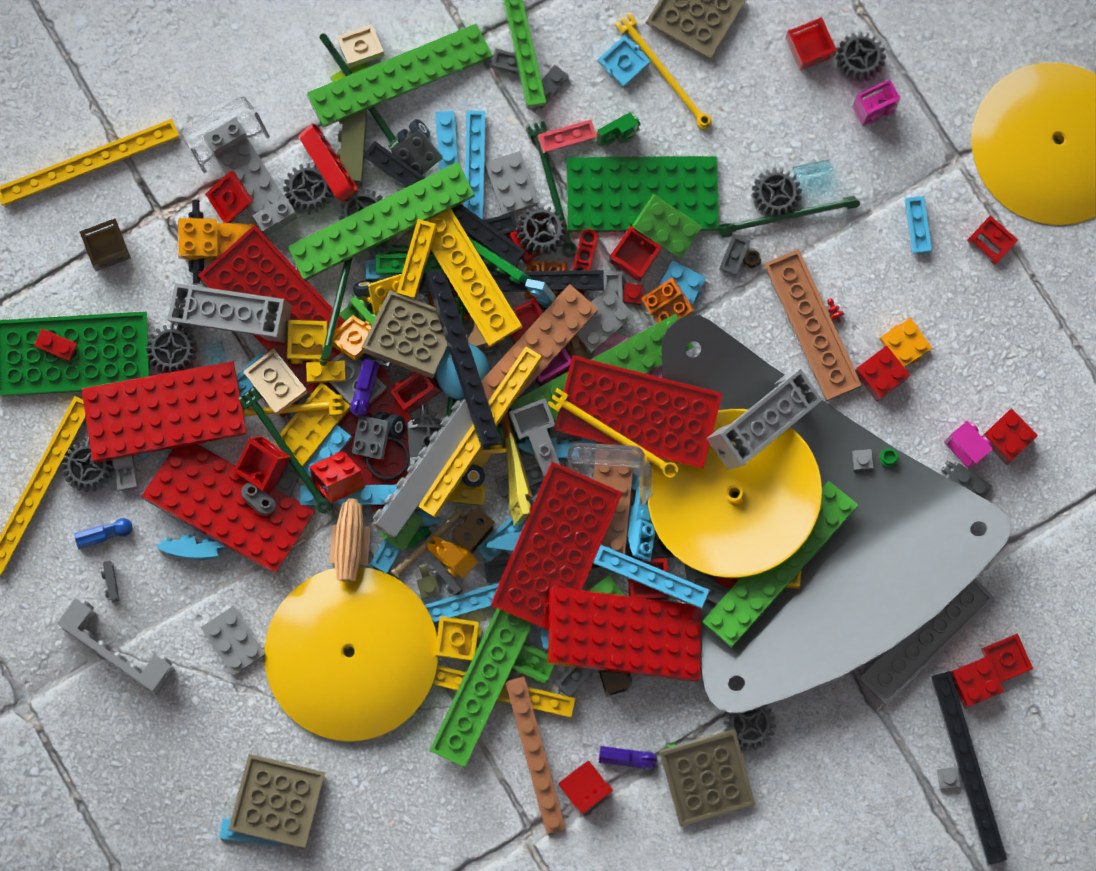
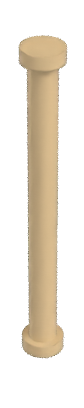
[390,507,465,579]

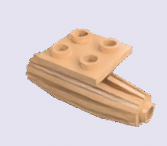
[329,499,371,582]

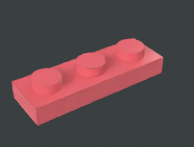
[538,119,597,154]

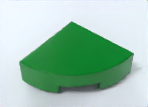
[408,527,431,549]

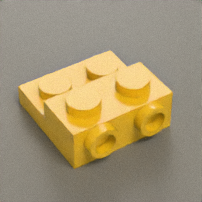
[287,320,327,364]
[435,616,481,662]

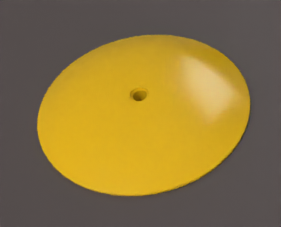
[972,63,1096,225]
[647,409,822,578]
[264,567,438,741]

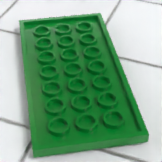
[566,156,719,232]
[0,311,150,396]

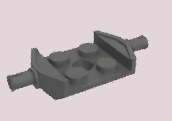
[405,404,442,468]

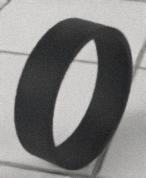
[366,437,409,481]

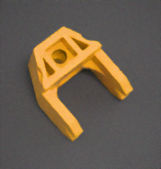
[426,536,478,579]

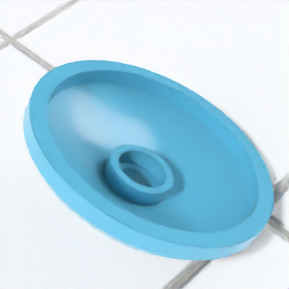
[435,344,490,400]

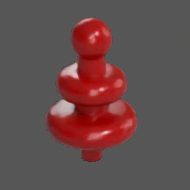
[827,298,844,323]

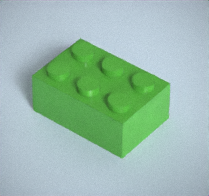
[632,194,702,259]

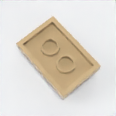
[243,348,308,415]

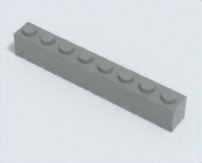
[372,399,473,538]

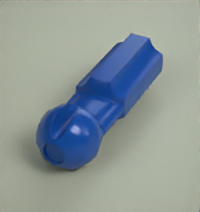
[74,518,133,550]

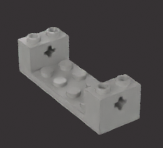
[203,117,297,237]
[167,283,292,343]
[707,369,822,470]
[57,598,175,695]

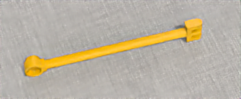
[615,13,712,130]
[548,388,678,478]
[242,395,344,416]

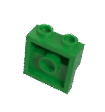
[596,112,641,147]

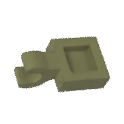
[417,563,440,599]

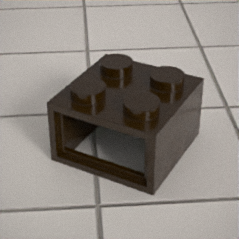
[80,218,131,271]
[452,507,495,554]
[598,670,632,697]

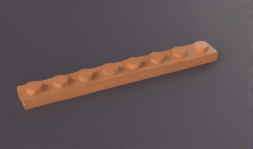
[506,677,566,834]

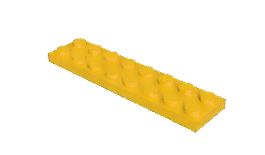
[427,209,523,347]

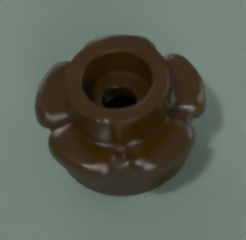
[743,250,761,268]

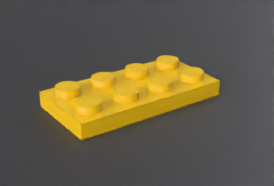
[274,382,350,466]

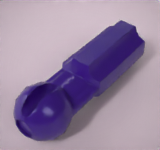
[350,359,380,417]
[598,746,657,770]

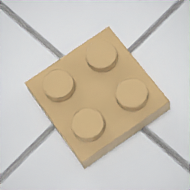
[337,25,384,68]

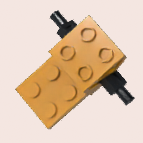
[178,200,254,285]

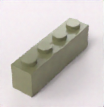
[337,110,367,186]

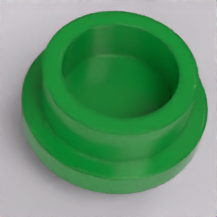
[880,448,899,468]

